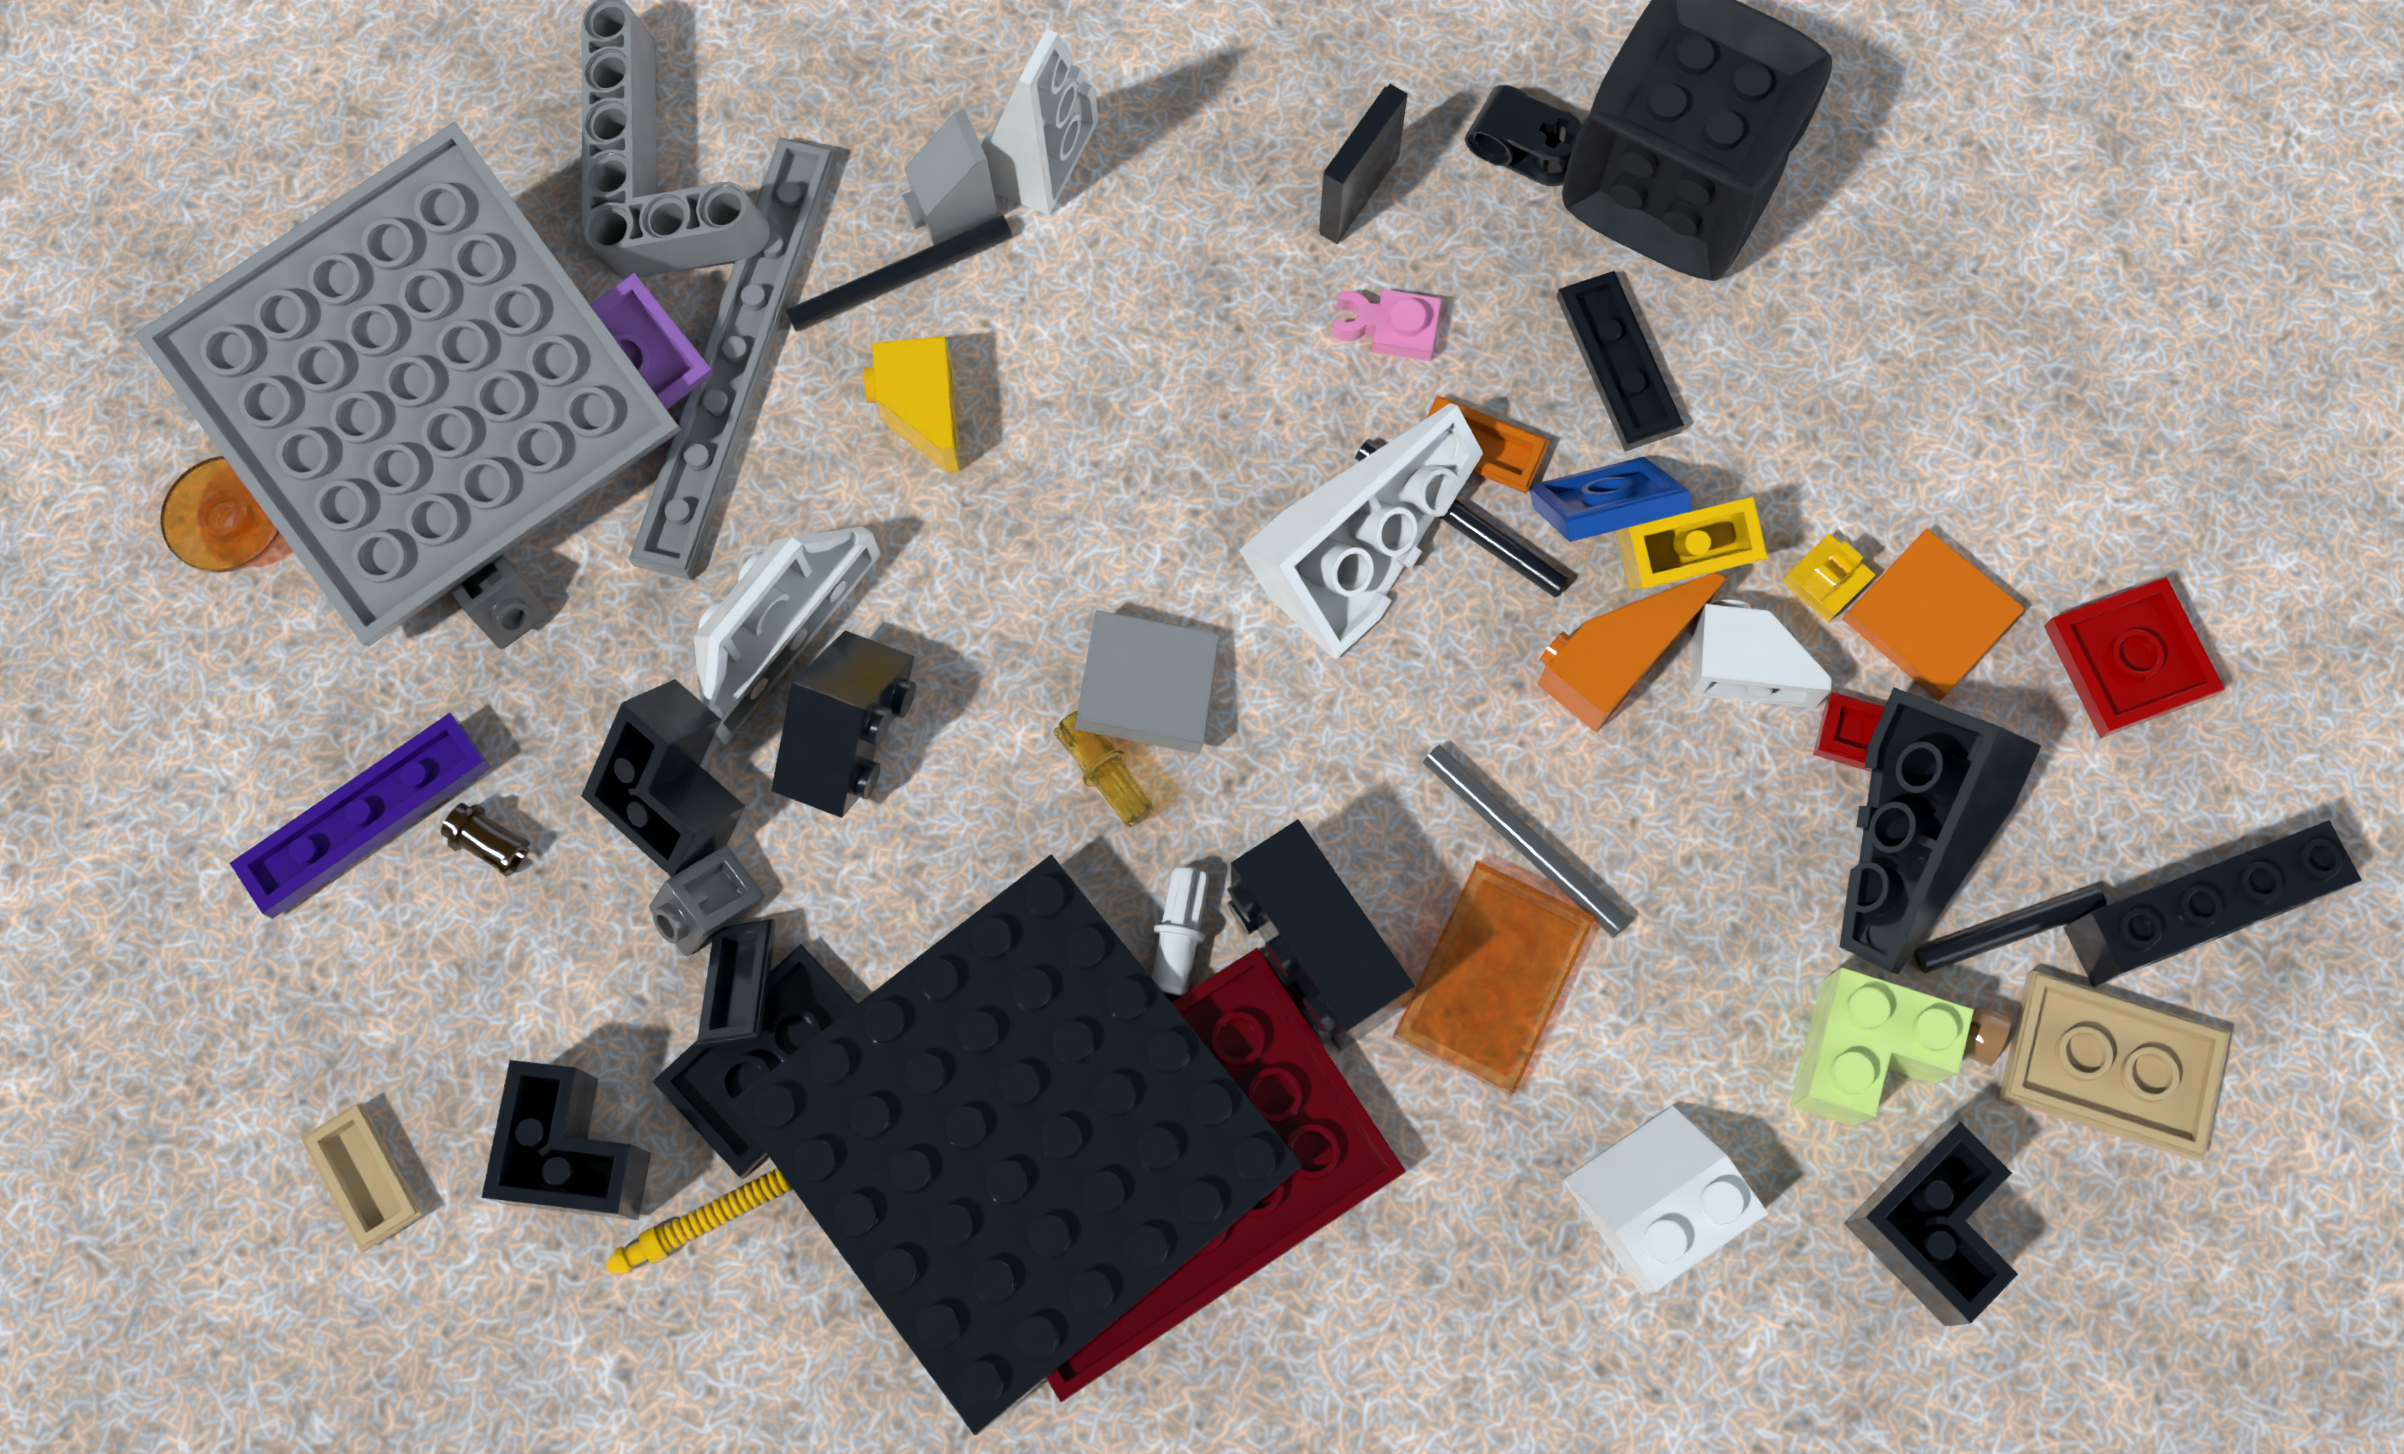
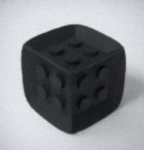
[1562,0,1832,281]

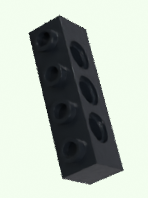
[2063,820,2362,987]

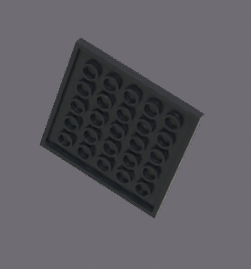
[730,854,1303,1436]

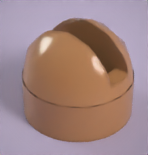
[1964,1007,2011,1066]

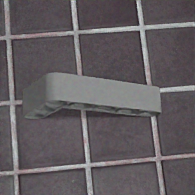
[582,0,770,278]

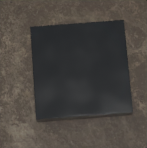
[1319,84,1408,244]

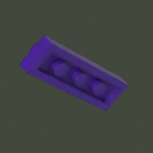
[229,713,492,919]

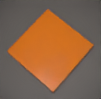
[1842,528,2025,702]

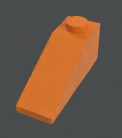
[1538,571,1726,732]

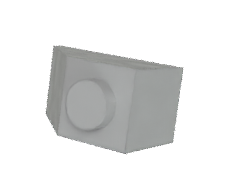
[901,110,998,245]

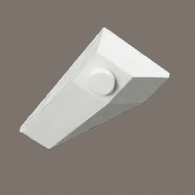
[981,29,1098,215]
[1239,403,1483,659]

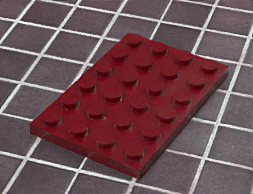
[1047,948,1406,1403]

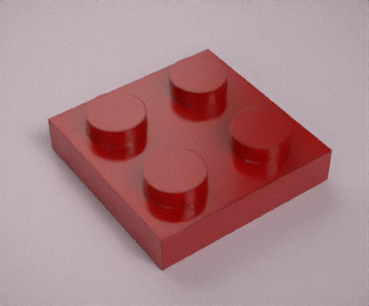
[2044,577,2225,739]

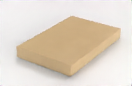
[1998,970,2230,1162]

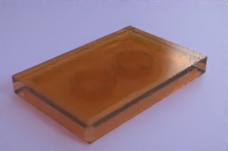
[1392,861,1596,1096]

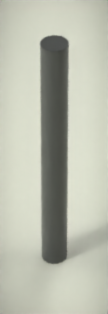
[1423,745,1631,938]

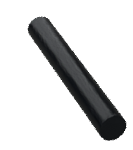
[1914,886,2107,974]

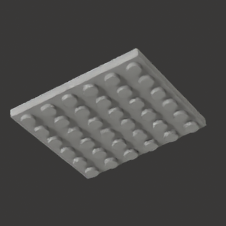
[134,121,682,647]

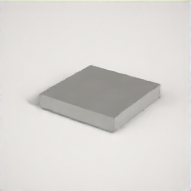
[1074,610,1219,754]

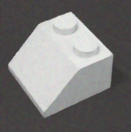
[1563,1106,1768,1296]

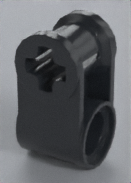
[1465,85,1582,187]

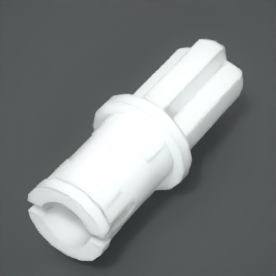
[1151,867,1209,999]

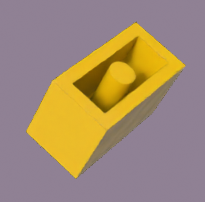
[1615,496,1768,590]

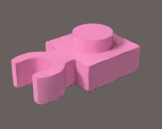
[1332,289,1441,362]

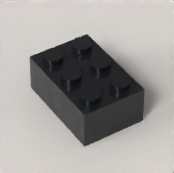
[1227,819,1415,1052]

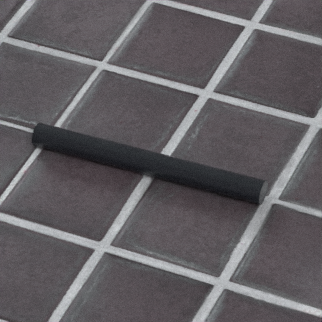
[786,215,1012,332]
[1355,439,1569,598]

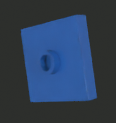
[1529,456,1692,542]

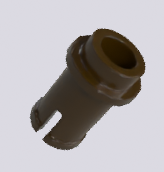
[441,803,530,877]

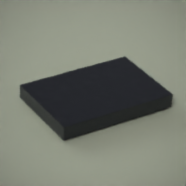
[652,944,858,1179]

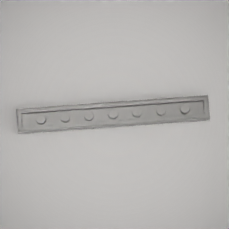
[629,137,838,581]

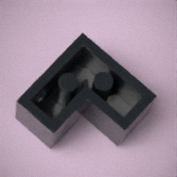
[771,630,916,818]
[581,679,746,877]
[481,1060,651,1221]
[1844,1121,2018,1326]

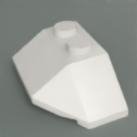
[694,526,881,746]

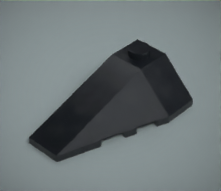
[1839,687,2042,974]

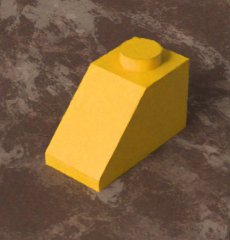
[863,336,960,473]

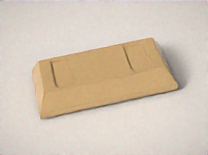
[301,1101,423,1253]

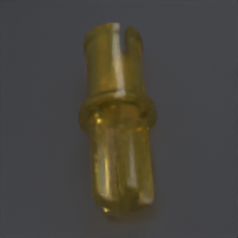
[1054,711,1154,827]

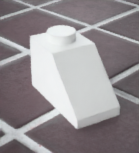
[1689,600,1832,708]

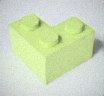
[1790,967,1974,1127]

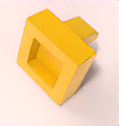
[1782,533,1876,623]

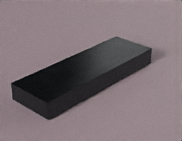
[1556,271,1684,452]

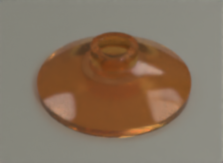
[160,456,281,573]

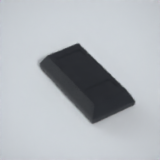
[696,919,776,1048]

